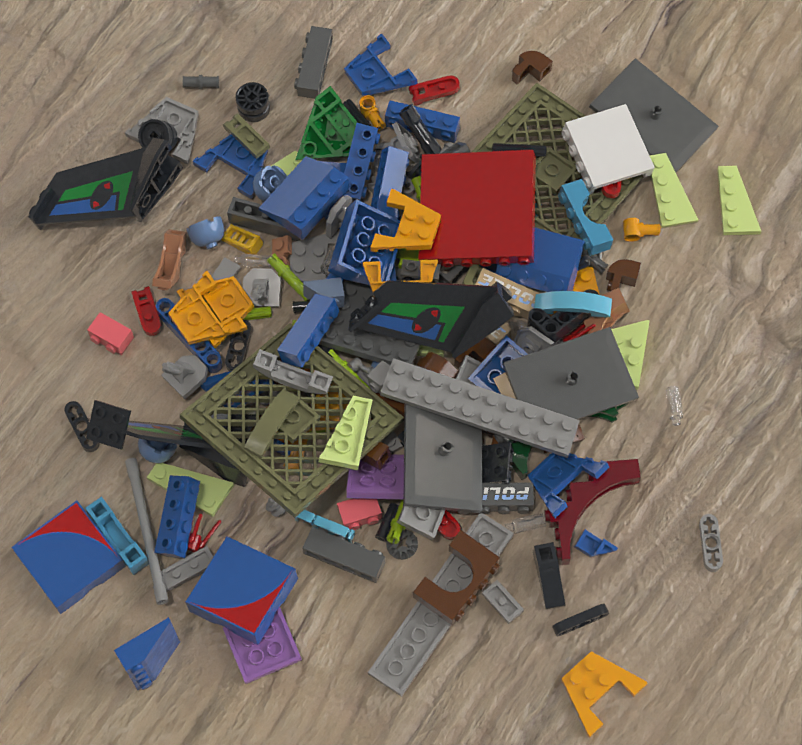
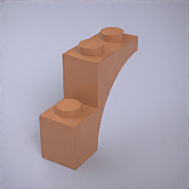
[152,229,187,290]
[583,288,630,335]

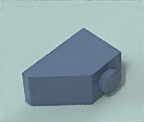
[303,277,344,308]

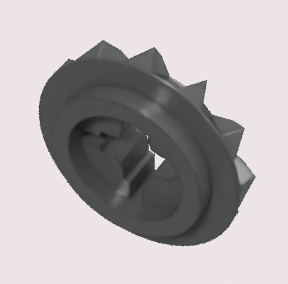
[386,529,418,560]

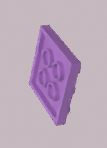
[347,454,404,500]
[223,607,302,684]

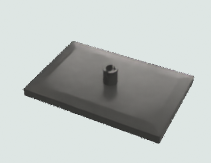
[589,58,719,173]
[502,327,639,420]
[403,404,482,513]

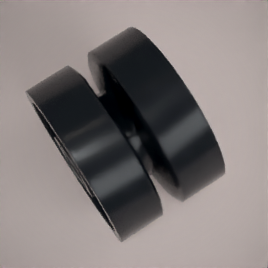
[235,82,270,122]
[138,119,177,152]

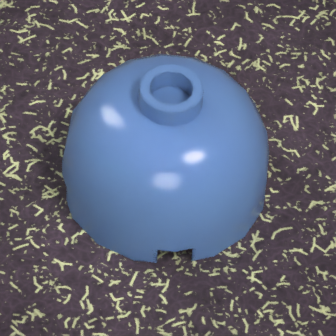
[253,165,287,202]
[186,216,225,249]
[138,439,177,463]

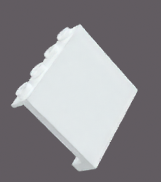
[562,104,655,194]

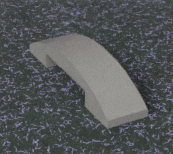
[253,349,333,394]

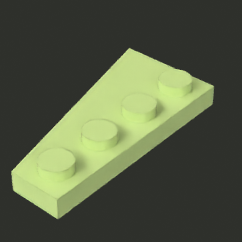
[650,153,698,228]
[717,166,761,235]
[318,396,372,470]
[147,463,234,517]

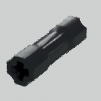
[399,104,442,154]

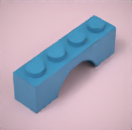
[558,179,613,256]
[85,496,149,575]

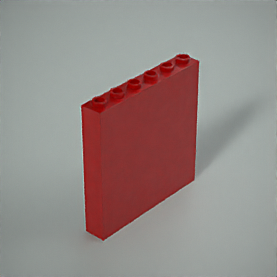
[418,150,536,267]

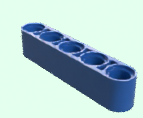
[156,298,222,373]

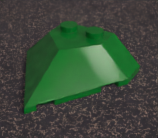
[295,86,375,160]

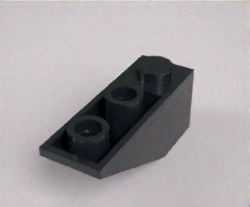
[533,542,565,609]

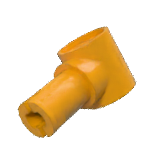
[359,95,386,131]
[623,218,661,242]

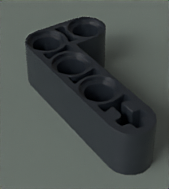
[527,289,599,343]

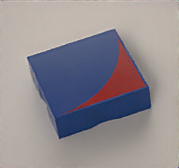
[11,500,126,614]
[185,536,298,645]

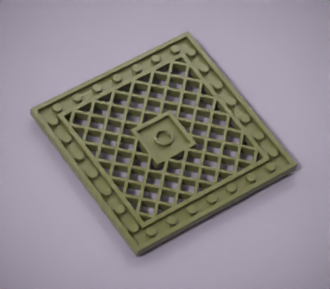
[472,83,643,239]
[180,323,404,518]

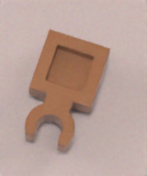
[272,235,292,266]

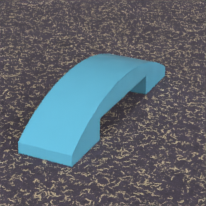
[534,291,612,317]

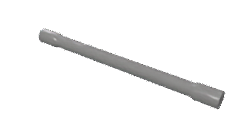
[125,458,168,605]

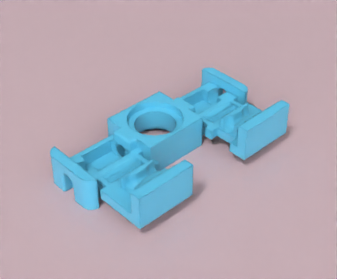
[295,510,355,542]

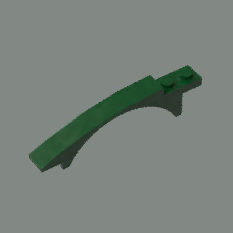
[510,403,628,480]

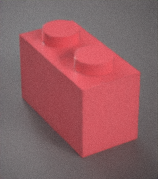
[87,312,134,355]
[337,498,382,530]

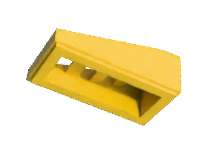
[221,224,263,257]

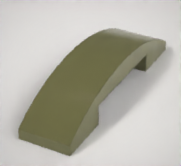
[244,389,301,458]

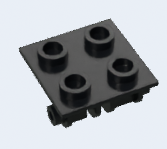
[482,442,514,484]

